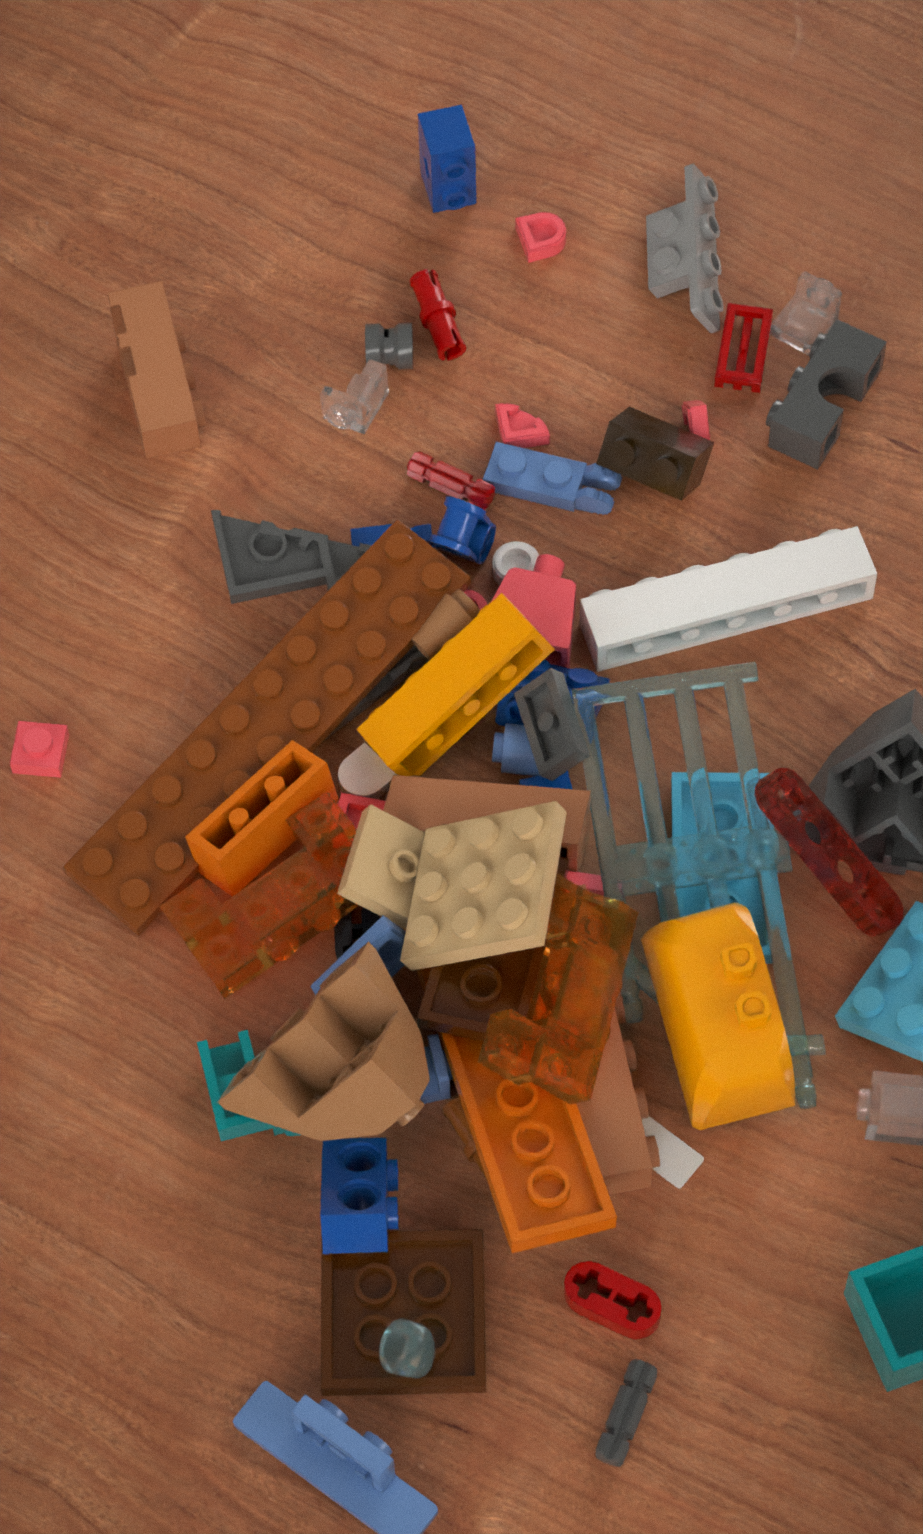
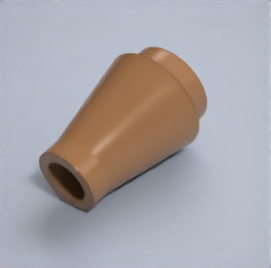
[411,589,480,660]

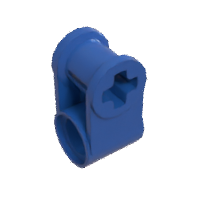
[429,496,496,564]

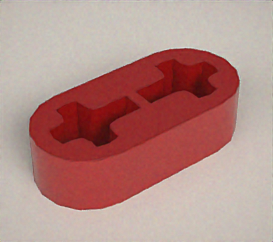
[564,1261,662,1340]

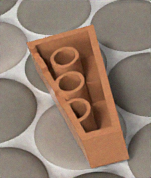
[383,775,591,872]

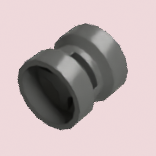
[365,323,413,370]

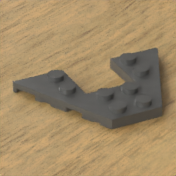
[211,510,429,744]

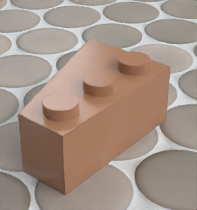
[107,281,206,459]

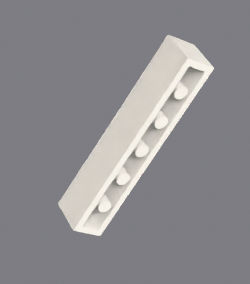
[579,526,877,672]

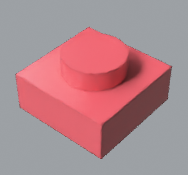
[10,721,69,778]

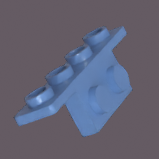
[233,1381,438,1534]

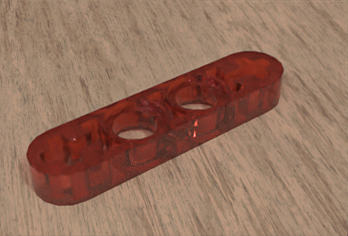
[754,767,904,937]

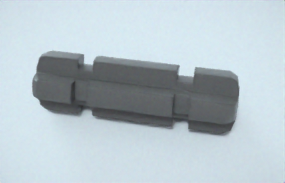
[595,1359,658,1467]

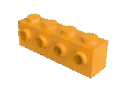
[356,593,555,776]

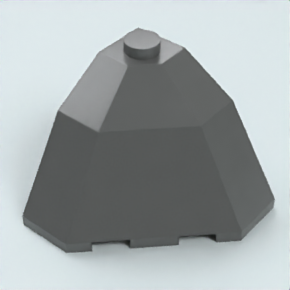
[784,689,923,875]

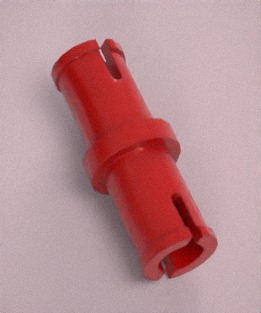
[409,269,466,361]

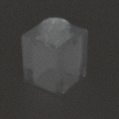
[856,1071,923,1146]

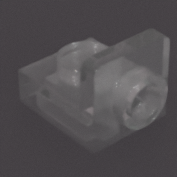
[770,271,842,356]
[320,359,389,434]

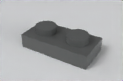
[514,668,590,781]

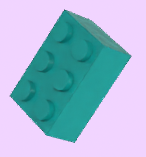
[843,1245,923,1392]

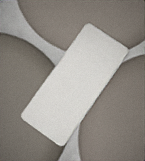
[642,1116,704,1188]

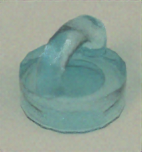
[379,1319,435,1378]

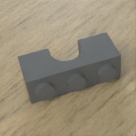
[765,319,887,470]

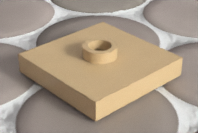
[337,804,425,929]

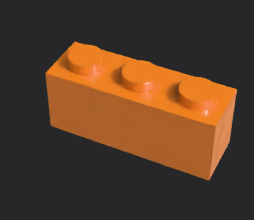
[185,740,339,897]

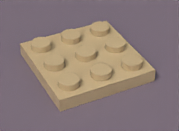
[400,801,567,971]

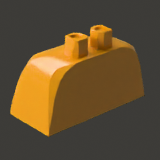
[641,902,795,1130]

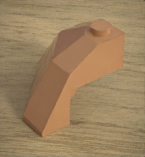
[218,942,430,1141]

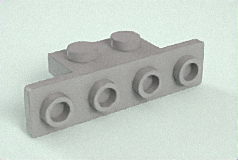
[646,163,723,334]

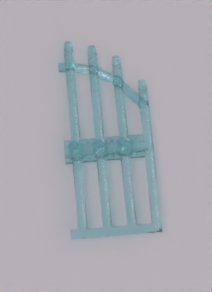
[571,662,826,1109]

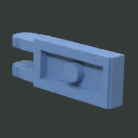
[483,442,622,515]

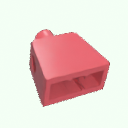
[490,554,576,668]

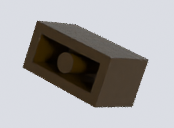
[596,407,714,501]

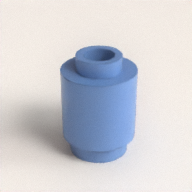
[492,723,539,776]

